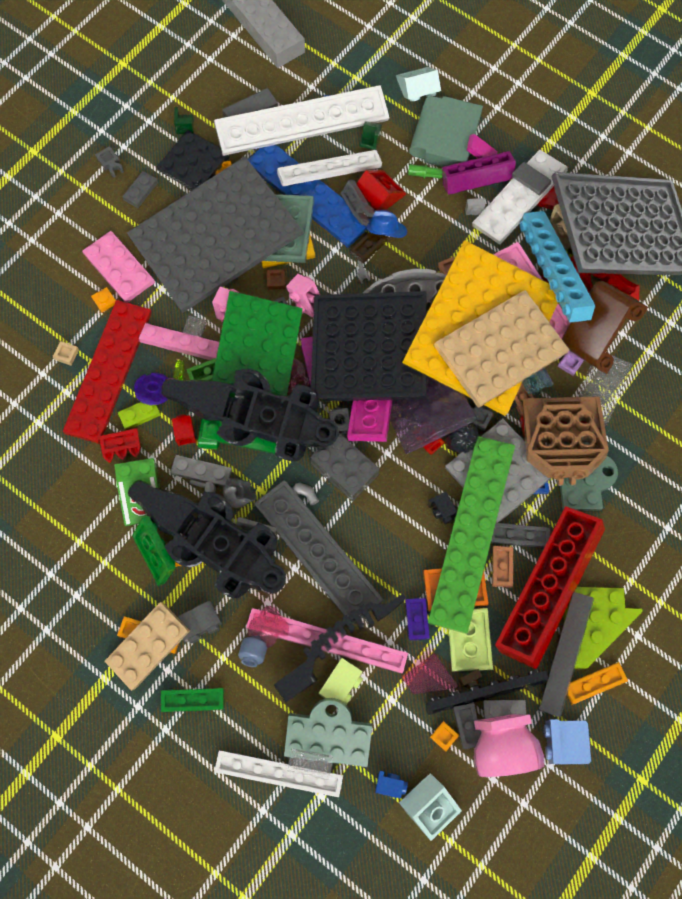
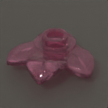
[287,359,309,394]
[248,606,289,648]

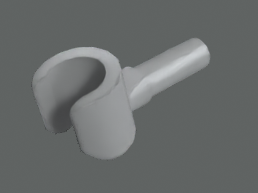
[357,260,370,284]
[190,479,216,493]

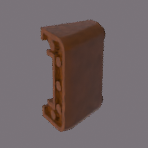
[562,281,648,374]

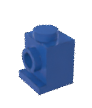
[375,771,408,799]

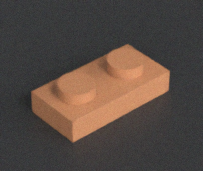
[492,546,513,588]

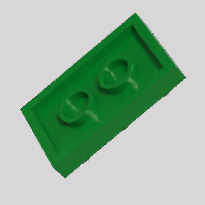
[132,516,176,586]

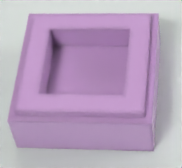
[557,351,584,376]

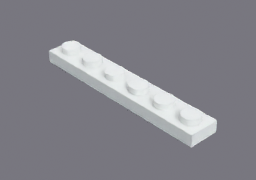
[277,150,382,186]
[214,751,343,797]

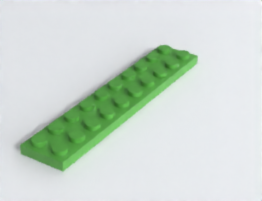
[428,436,515,634]

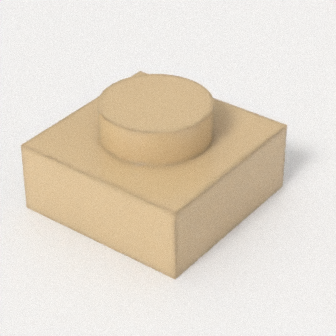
[53,341,79,366]

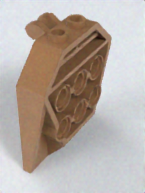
[522,397,609,485]

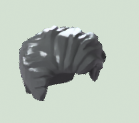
[223,477,257,508]

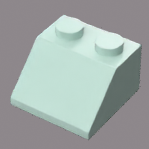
[396,67,441,101]
[399,773,462,841]

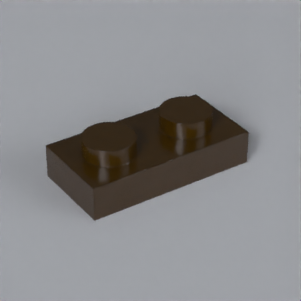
[350,232,388,264]

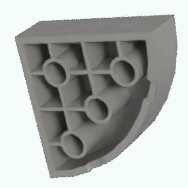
[363,269,447,312]

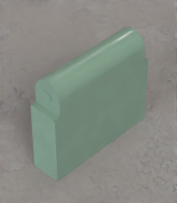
[409,96,483,167]

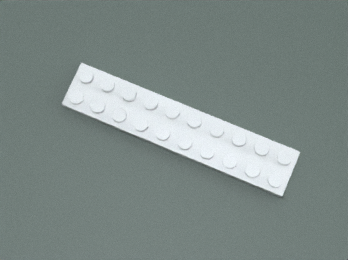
[214,85,389,156]

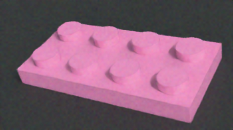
[82,231,155,303]

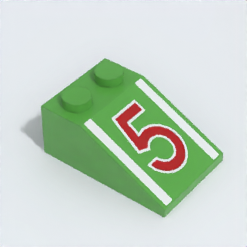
[115,458,160,526]

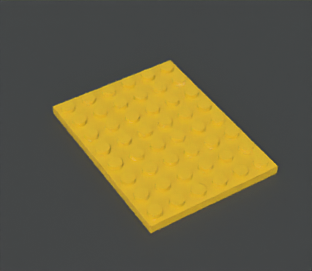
[402,240,558,416]

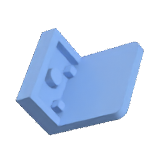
[544,719,591,765]

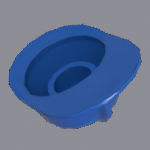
[365,210,408,238]

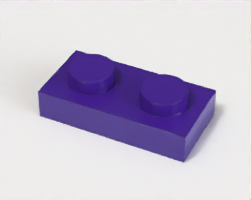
[405,598,430,641]

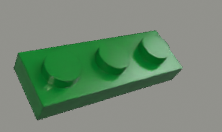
[161,688,224,712]

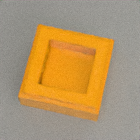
[430,721,459,752]

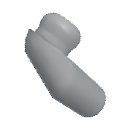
[292,483,319,505]

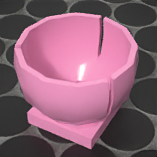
[474,714,544,777]

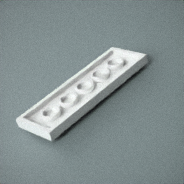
[472,150,568,244]

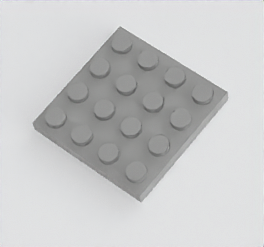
[445,419,551,523]

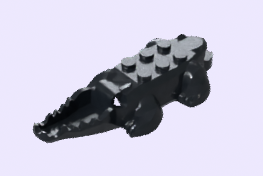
[161,369,339,461]
[128,480,286,598]

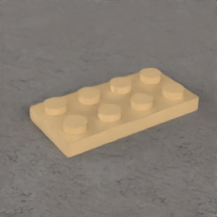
[105,602,190,691]

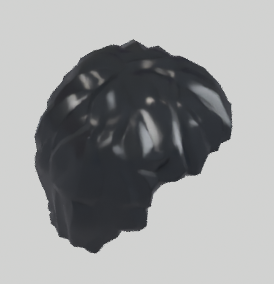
[445,420,479,453]

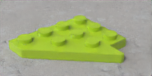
[564,587,642,669]

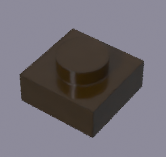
[458,669,482,689]

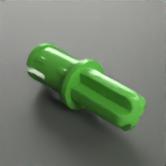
[408,164,443,179]

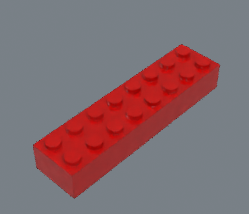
[495,506,605,669]

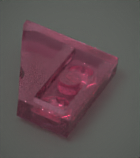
[401,653,458,695]

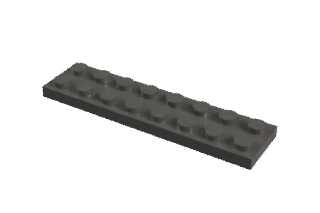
[254,480,384,625]

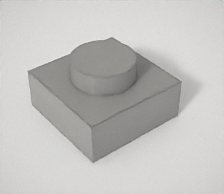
[465,198,486,215]

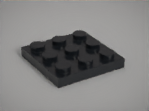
[157,130,230,190]

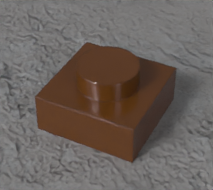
[267,269,286,290]

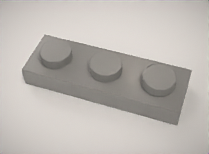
[170,455,232,487]

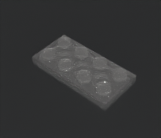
[577,355,632,427]

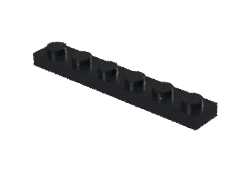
[426,669,549,715]

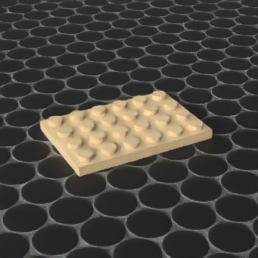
[434,290,570,408]

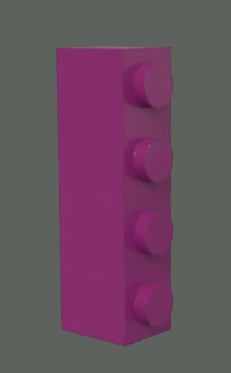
[442,151,515,195]

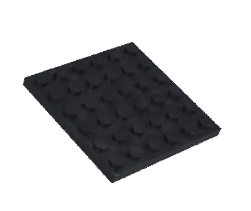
[311,291,427,401]

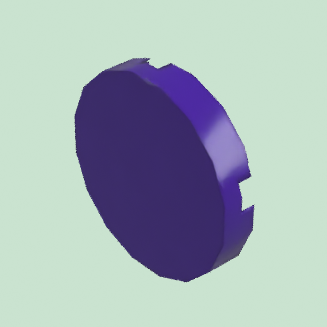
[134,373,168,405]

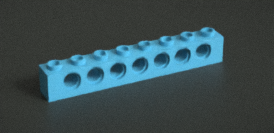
[520,211,595,323]

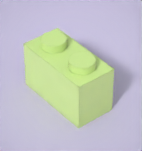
[319,658,363,705]

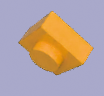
[91,287,116,313]

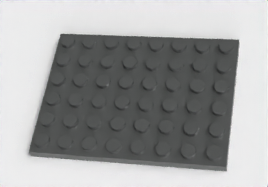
[127,157,303,313]
[551,172,682,275]

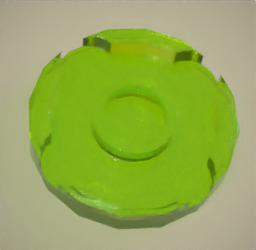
[173,359,184,380]

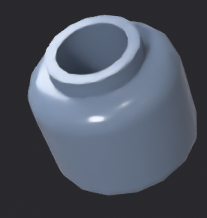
[238,635,267,667]

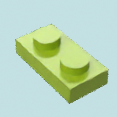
[118,402,161,430]

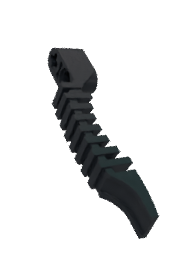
[274,593,406,703]

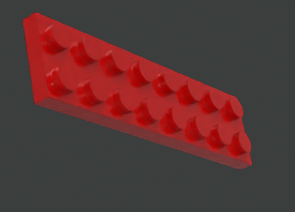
[63,300,152,444]

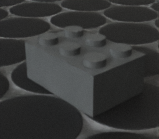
[310,433,380,502]

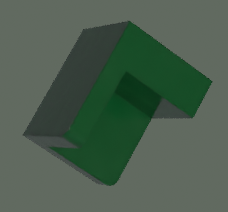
[174,107,194,134]
[359,121,382,150]

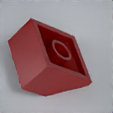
[357,170,406,211]

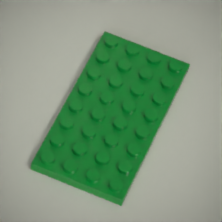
[200,291,303,454]

